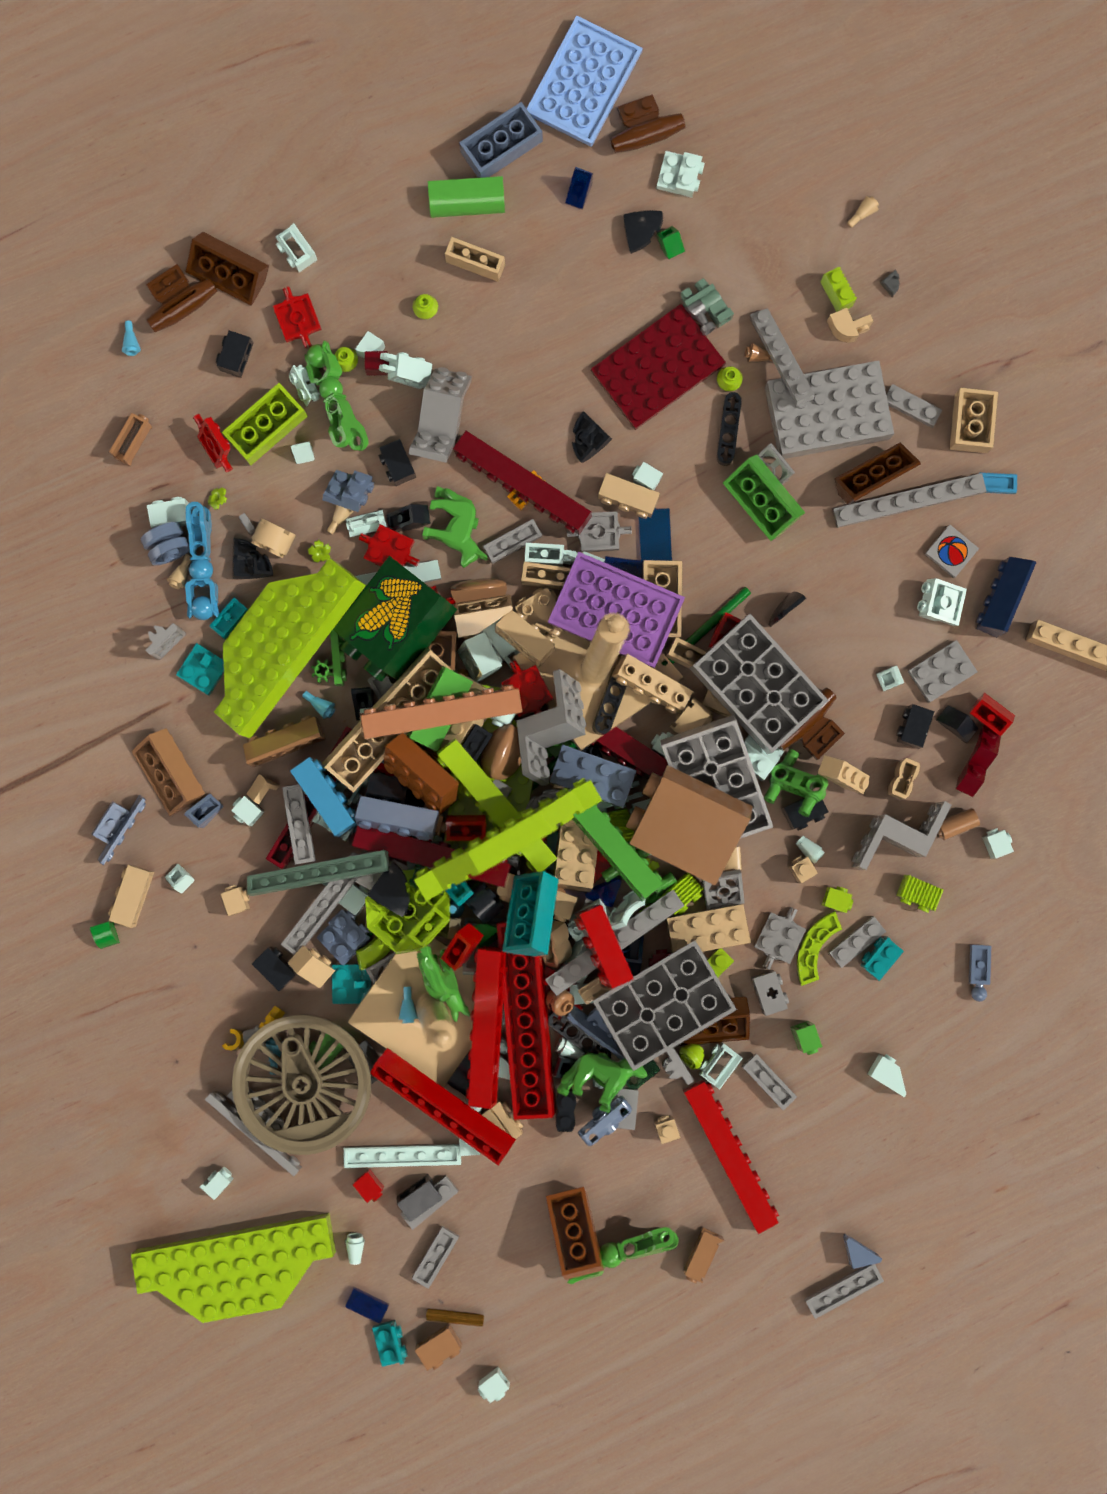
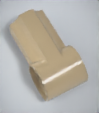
[578,978,612,1005]

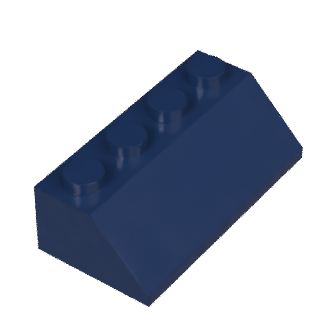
[976,557,1037,638]

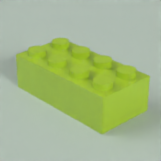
[222,383,308,465]

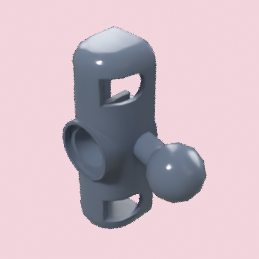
[578,1095,632,1146]

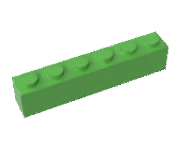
[572,804,663,902]

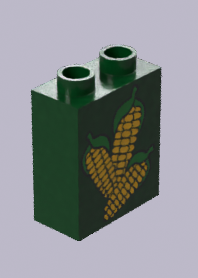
[333,556,457,682]

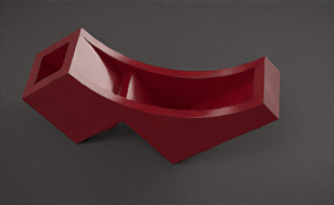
[956,724,1001,797]

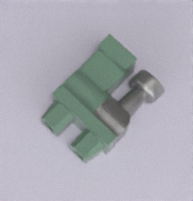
[680,278,734,335]

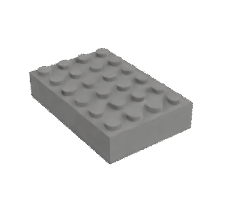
[765,361,894,459]
[690,614,829,754]
[661,715,773,838]
[593,941,737,1071]

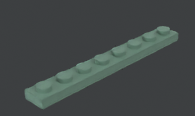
[247,850,389,896]

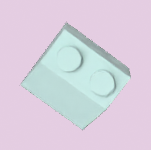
[457,632,502,683]
[744,735,785,781]

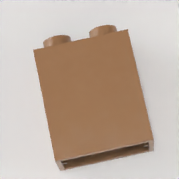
[625,765,753,885]

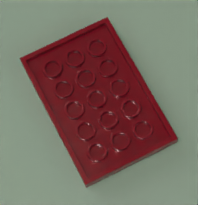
[591,304,726,430]

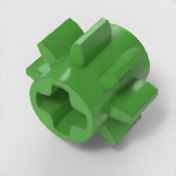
[311,660,334,683]

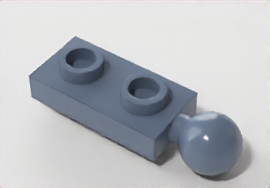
[969,945,991,1002]

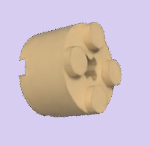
[251,518,296,558]
[670,697,712,734]

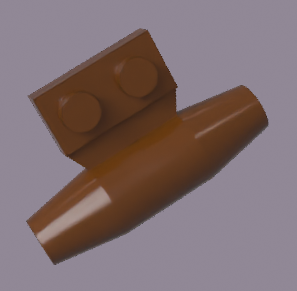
[610,94,686,153]
[146,264,217,333]
[778,688,845,760]

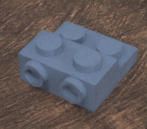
[322,470,374,512]
[316,909,371,965]

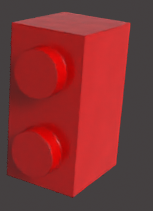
[970,692,1015,736]
[446,815,486,841]
[441,923,484,971]

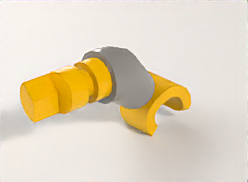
[222,1006,285,1051]

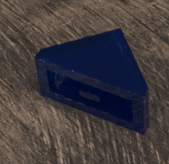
[565,167,593,209]
[585,875,622,907]

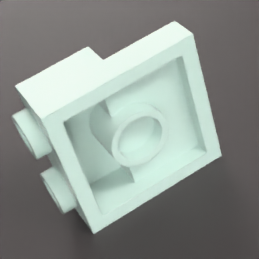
[656,151,705,198]
[917,578,967,626]

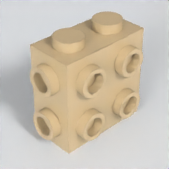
[515,587,558,636]

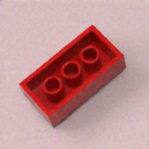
[574,905,634,989]

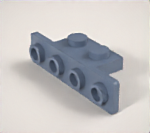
[91,795,146,865]
[566,1006,625,1060]

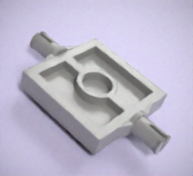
[567,511,632,552]
[754,907,806,970]

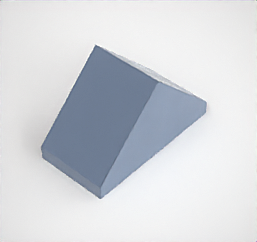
[184,793,224,828]
[843,1234,882,1269]

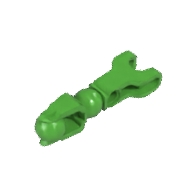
[304,340,369,451]
[567,1227,679,1284]

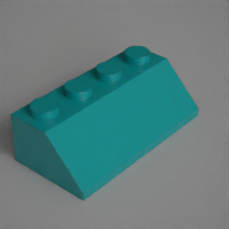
[502,871,559,956]

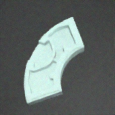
[608,891,645,930]

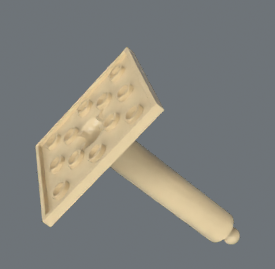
[513,613,663,751]
[348,938,475,1087]

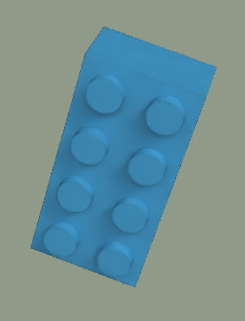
[290,757,357,837]

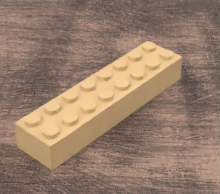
[322,648,452,793]

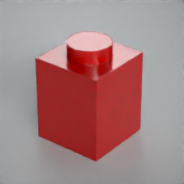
[352,1169,384,1203]

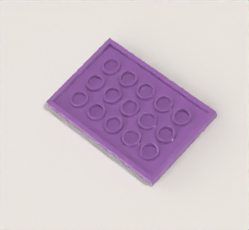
[548,552,685,668]

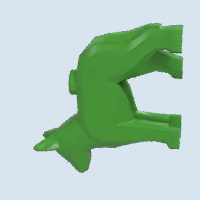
[422,486,488,568]
[417,946,470,1022]
[557,1053,647,1113]

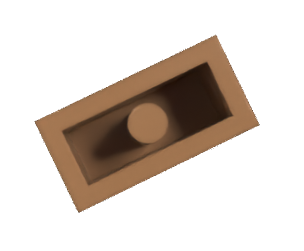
[415,1323,462,1371]

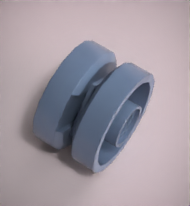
[140,522,190,566]

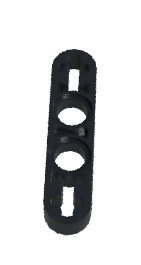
[717,392,742,466]
[592,667,627,735]
[548,1011,611,1059]

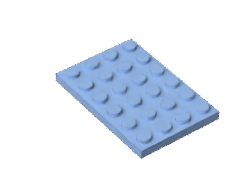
[527,15,643,147]

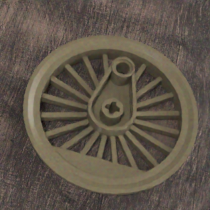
[232,1015,371,1155]

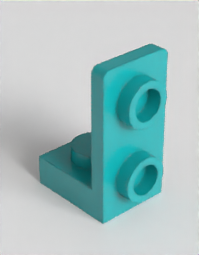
[445,881,474,907]

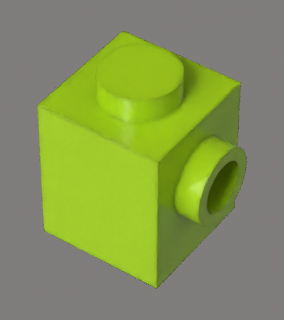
[821,886,854,913]

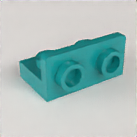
[209,598,248,640]
[860,936,904,981]
[372,1320,408,1367]

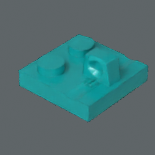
[176,643,224,696]
[332,964,372,1004]

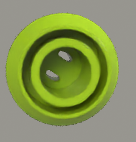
[413,294,438,319]
[334,347,358,372]
[717,366,743,392]
[679,1043,704,1069]

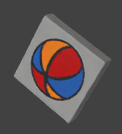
[925,525,979,578]

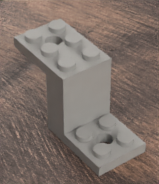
[409,367,472,462]
[517,669,586,786]
[852,801,952,870]

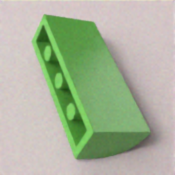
[428,176,505,218]
[407,666,473,751]

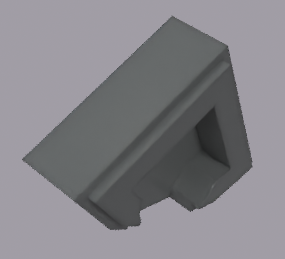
[880,270,900,297]

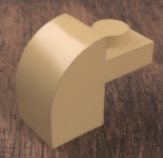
[827,308,873,342]

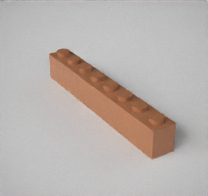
[359,685,522,739]

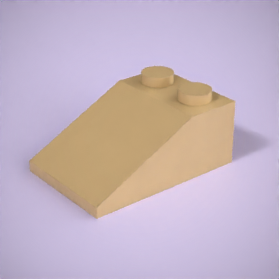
[454,594,513,638]

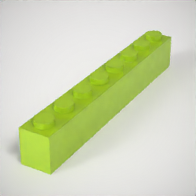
[437,738,558,872]

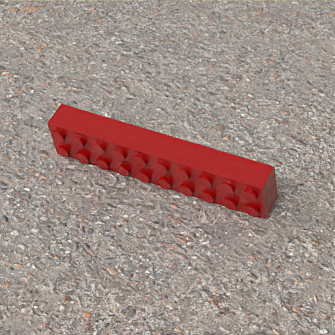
[497,920,556,1120]

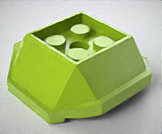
[365,870,450,954]

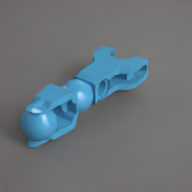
[185,501,219,620]

